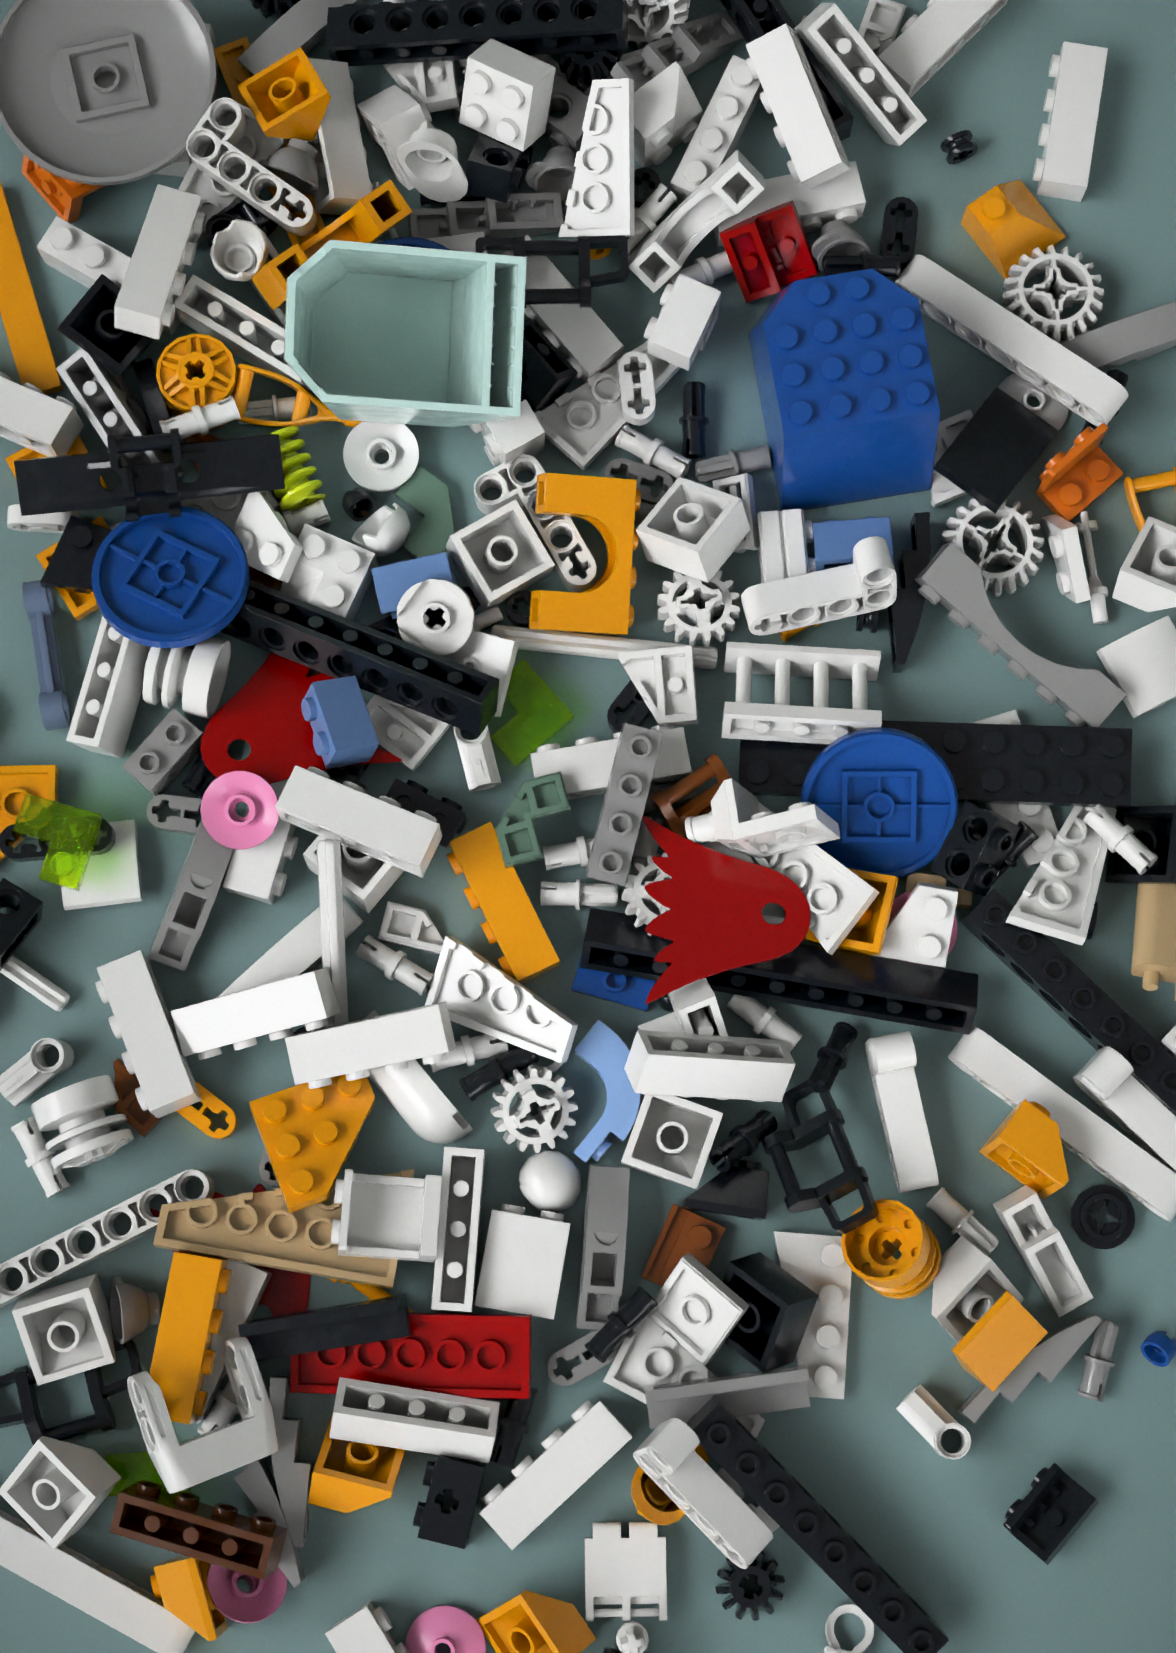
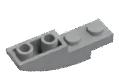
[148,818,233,971]
[575,1164,630,1330]

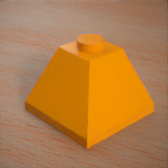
[961,179,1066,279]
[979,1099,1069,1199]
[308,1414,406,1513]
[150,1555,228,1641]
[477,1590,596,1653]

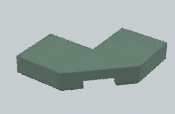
[395,464,455,558]
[495,771,571,868]

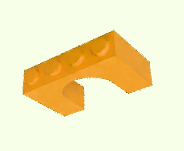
[251,179,413,311]
[529,473,641,635]

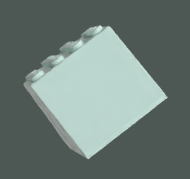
[284,240,527,428]

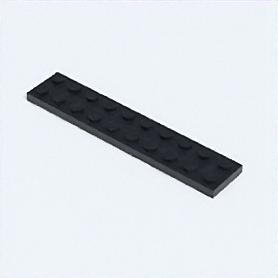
[739,720,1132,808]

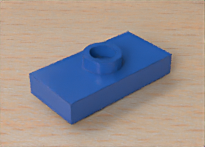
[571,954,655,1012]

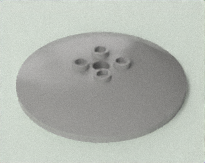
[0,0,217,185]

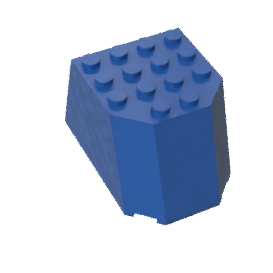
[748,268,940,511]

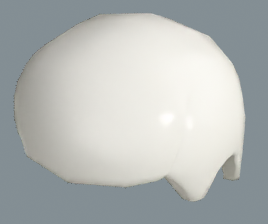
[210,219,269,282]
[351,503,410,557]
[519,1150,581,1213]

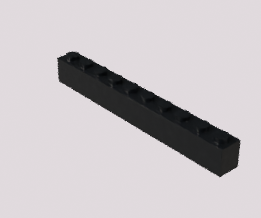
[580,908,978,1035]

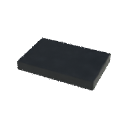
[933,386,1058,513]

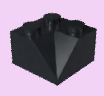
[723,1252,819,1373]

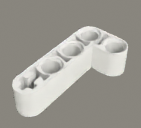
[186,97,317,236]
[474,454,597,592]
[741,536,897,636]
[865,1030,939,1193]
[1073,1046,1176,1173]
[633,1418,773,1569]

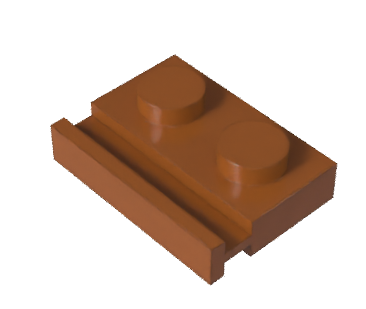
[640,1204,726,1287]

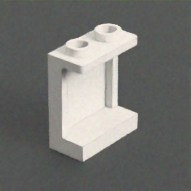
[330,1169,442,1262]
[475,1203,571,1320]

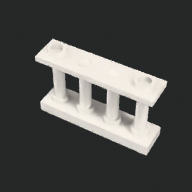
[722,642,882,744]

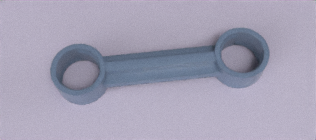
[22,580,71,731]

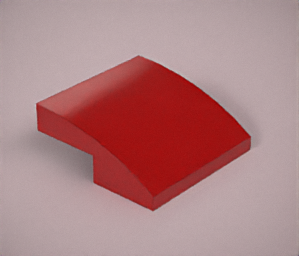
[719,200,819,303]

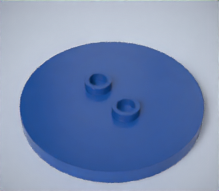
[91,506,249,648]
[800,727,958,878]

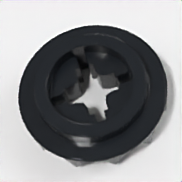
[1071,1185,1135,1249]

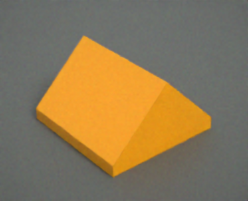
[237,47,331,141]
[805,868,899,955]
[952,1291,1048,1392]

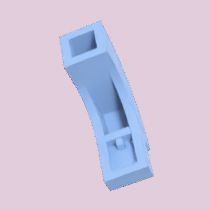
[573,1019,641,1164]

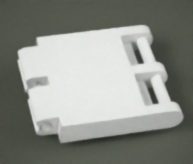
[585,1522,667,1622]

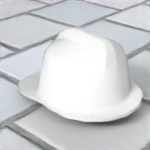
[396,121,469,202]

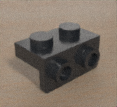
[386,778,467,847]
[1003,1463,1099,1565]

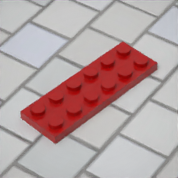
[290,1310,532,1399]

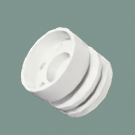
[142,636,231,719]
[30,1075,134,1170]

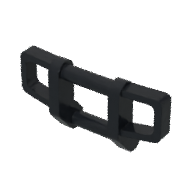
[475,236,628,308]
[761,1080,879,1234]
[0,1339,142,1445]

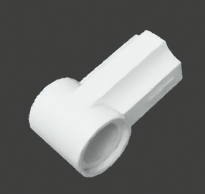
[453,725,502,792]
[0,1038,74,1107]
[895,1384,971,1460]

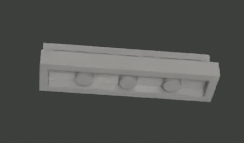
[644,1364,811,1429]

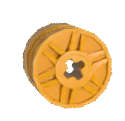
[156,333,239,431]
[841,1199,942,1300]

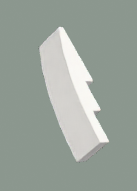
[218,898,363,997]

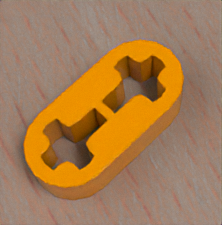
[176,1081,238,1140]

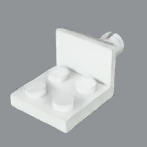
[685,778,841,858]

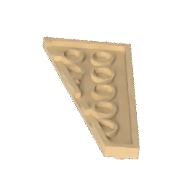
[153,1169,415,1289]

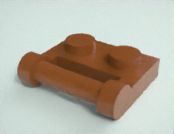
[650,753,731,839]

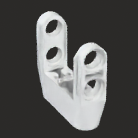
[127,1335,279,1494]

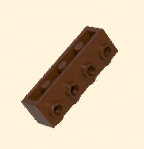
[109,1480,288,1580]

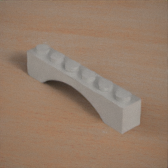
[914,542,1127,727]

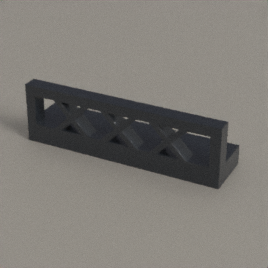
[238,1294,412,1361]

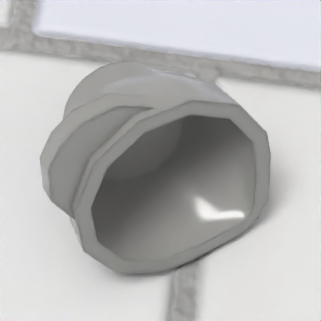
[259,138,319,195]
[525,146,576,204]
[812,220,870,276]
[109,1276,160,1344]

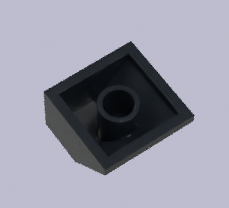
[57,274,154,377]
[1105,805,1176,884]
[682,1160,770,1220]

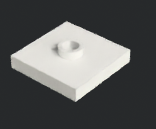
[443,630,519,717]
[647,1253,750,1366]

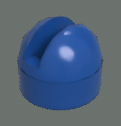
[1141,1331,1176,1367]

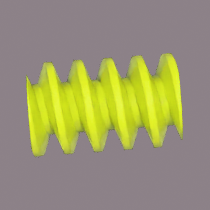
[270,425,327,512]

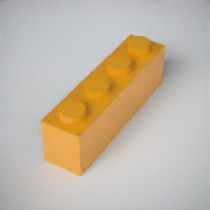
[446,821,560,984]
[149,1251,232,1425]

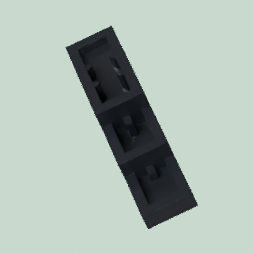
[887,512,931,673]

